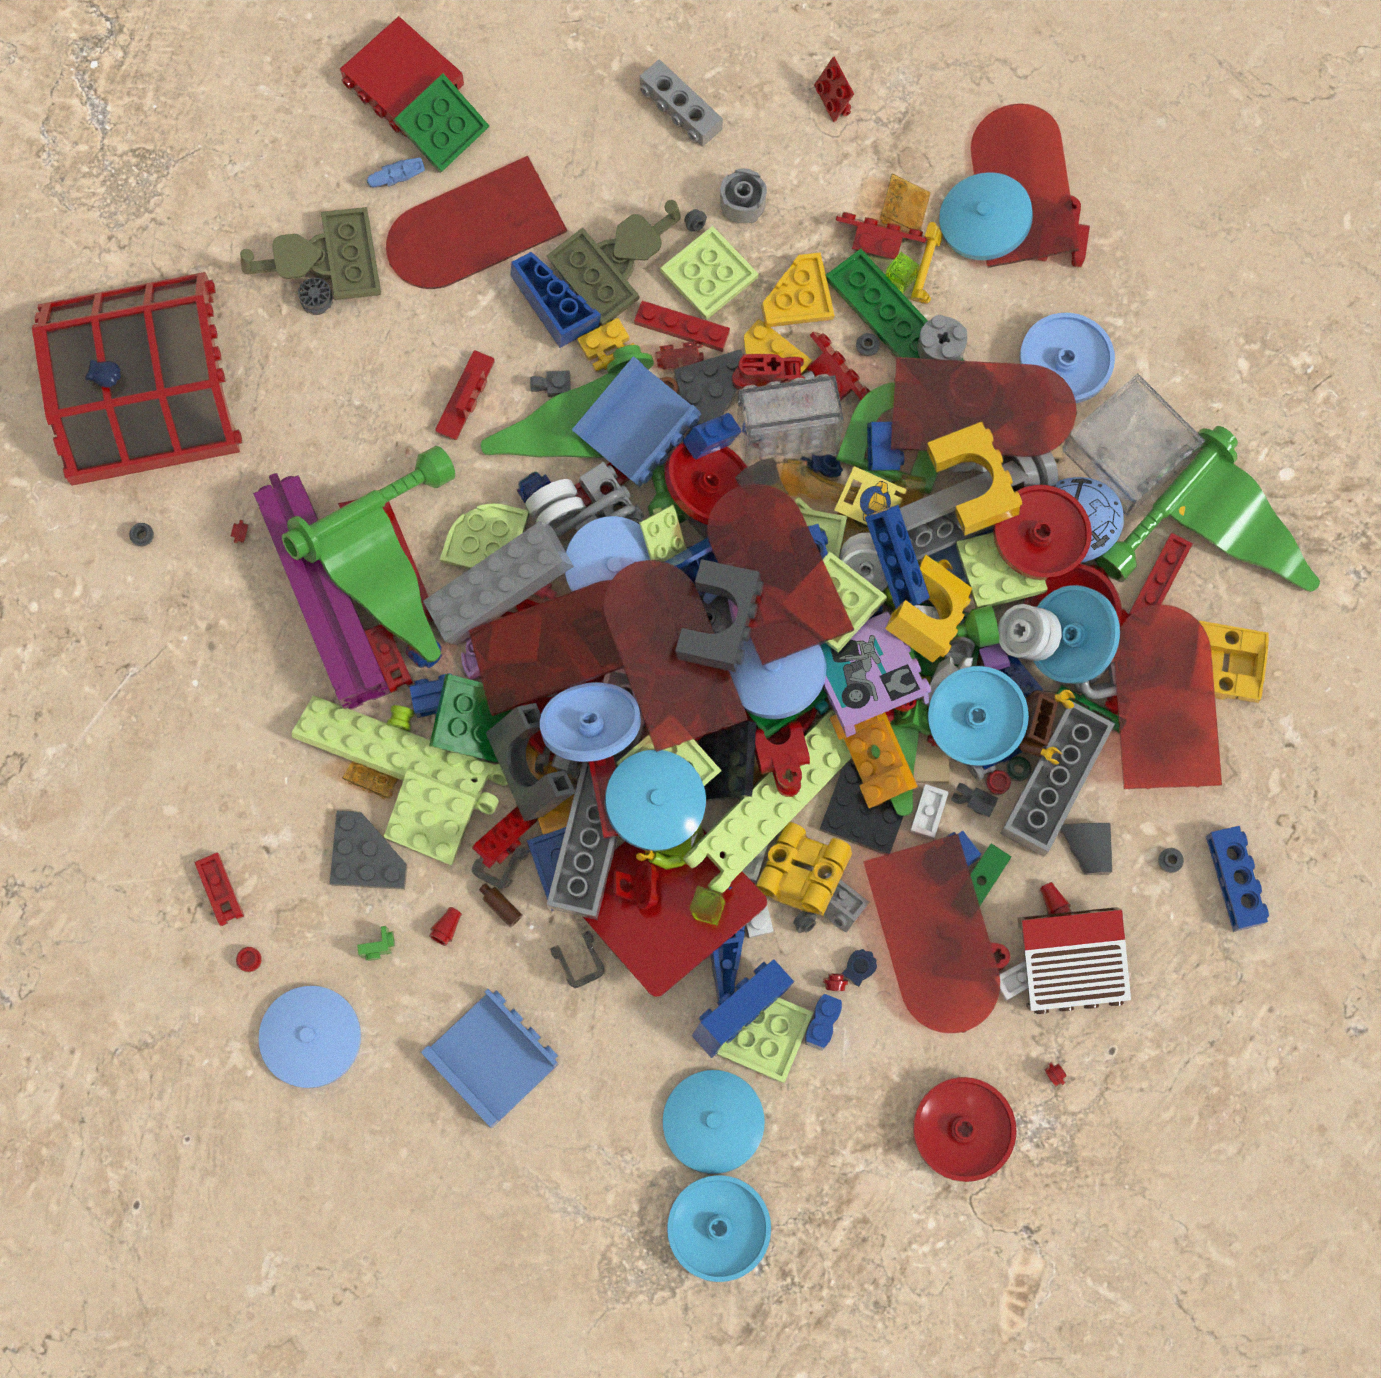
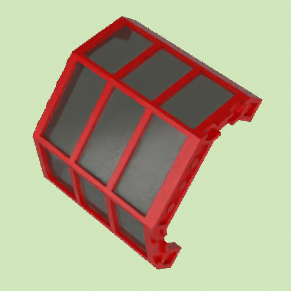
[32,272,243,486]

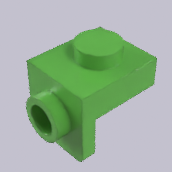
[895,700,931,735]
[357,926,395,961]

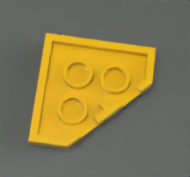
[761,252,835,328]
[744,319,813,414]

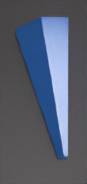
[710,887,745,1001]

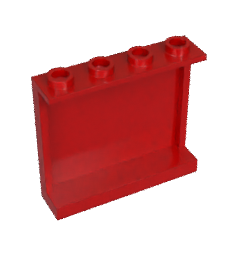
[340,16,464,137]

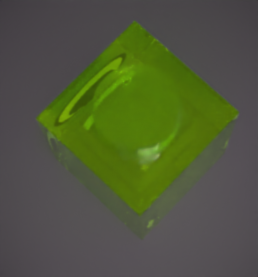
[885,252,919,293]
[690,886,725,925]

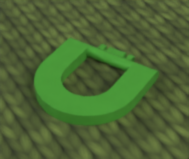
[836,382,949,494]

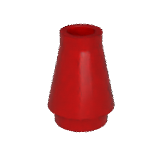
[1040,882,1072,914]
[429,907,462,946]

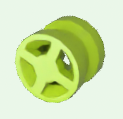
[386,705,415,731]

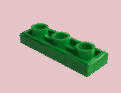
[950,843,1012,919]

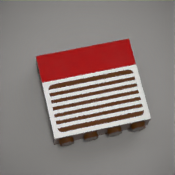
[1017,907,1131,1014]

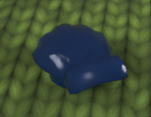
[85,360,121,388]
[811,454,843,478]
[842,949,877,987]

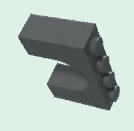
[675,559,764,672]
[486,703,575,821]

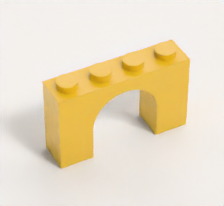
[927,422,1022,536]
[885,555,972,663]

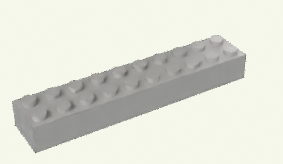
[547,665,656,920]

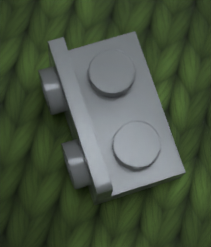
[824,873,869,932]

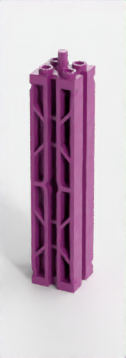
[253,473,391,710]

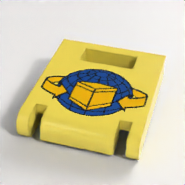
[834,466,907,525]

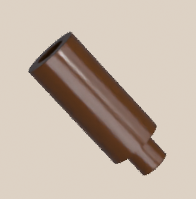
[479,883,523,928]

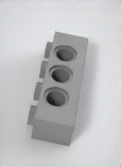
[639,59,723,146]
[579,462,644,524]

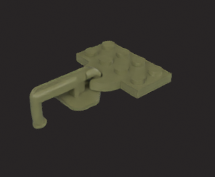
[546,200,681,326]
[240,207,381,300]

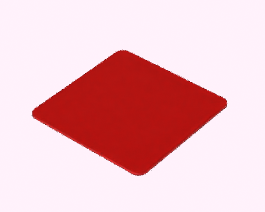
[583,828,767,997]

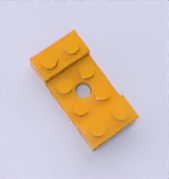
[830,712,918,808]

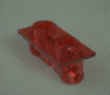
[655,341,704,370]

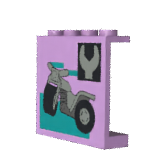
[817,611,931,737]

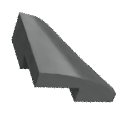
[1060,823,1112,875]

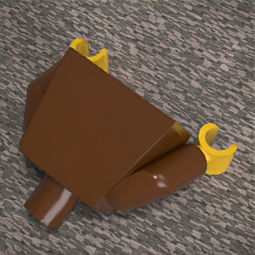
[1018,689,1075,765]

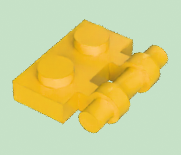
[577,318,635,372]

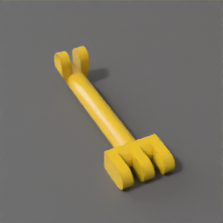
[910,222,943,304]

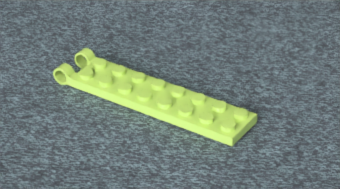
[292,695,508,814]
[683,709,852,895]

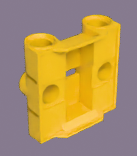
[1185,621,1269,703]
[756,822,852,916]

